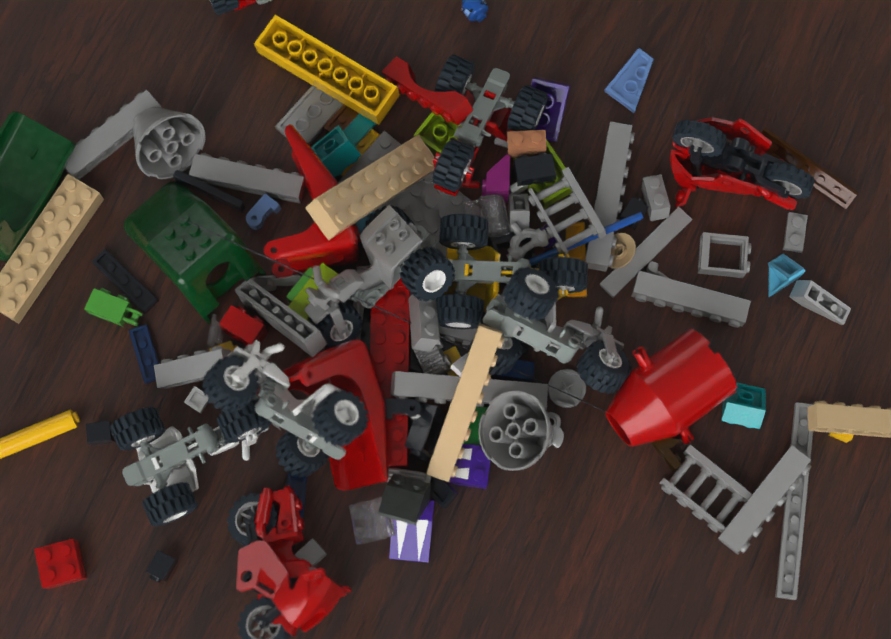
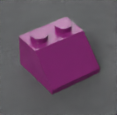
[482,155,510,202]

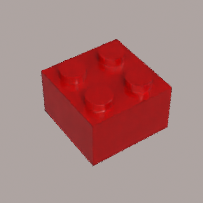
[219,305,268,346]
[34,539,87,589]

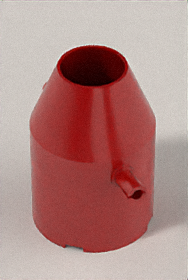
[605,328,737,447]

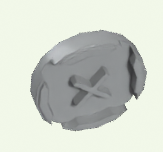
[548,369,586,408]

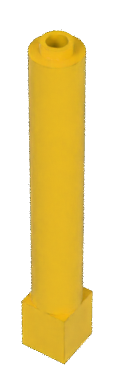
[0,409,80,459]

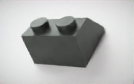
[378,473,431,525]

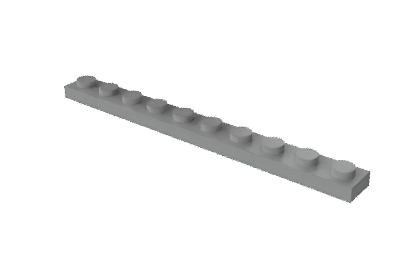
[775,402,813,600]

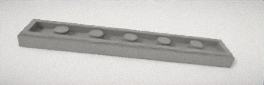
[600,207,692,298]

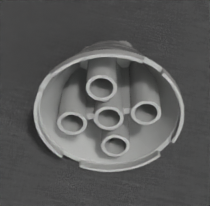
[133,105,205,179]
[479,391,553,471]

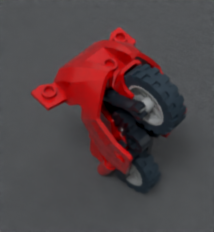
[670,117,815,210]
[227,485,352,639]

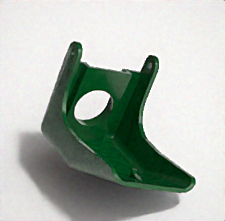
[0,111,76,261]
[124,181,266,325]

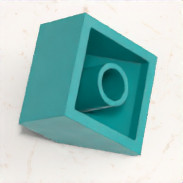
[311,125,362,178]
[721,382,766,429]

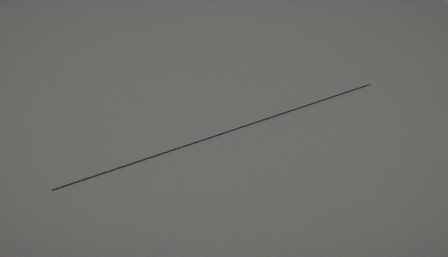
[178,217,605,411]

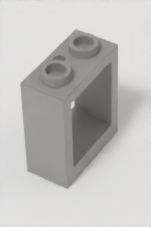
[698,232,751,278]

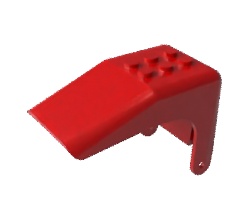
[264,124,361,278]
[257,339,388,491]

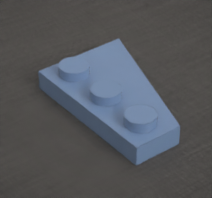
[605,48,653,113]

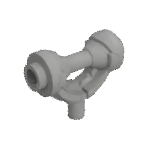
[506,222,550,262]

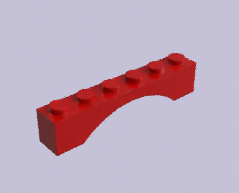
[381,56,473,126]

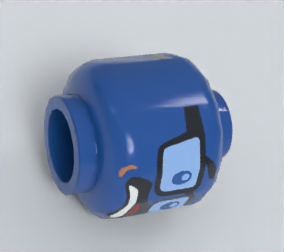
[461,0,488,22]

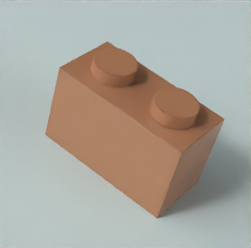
[507,130,546,158]

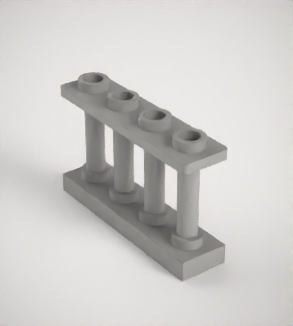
[528,167,607,256]
[659,445,753,533]

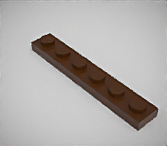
[761,128,858,209]

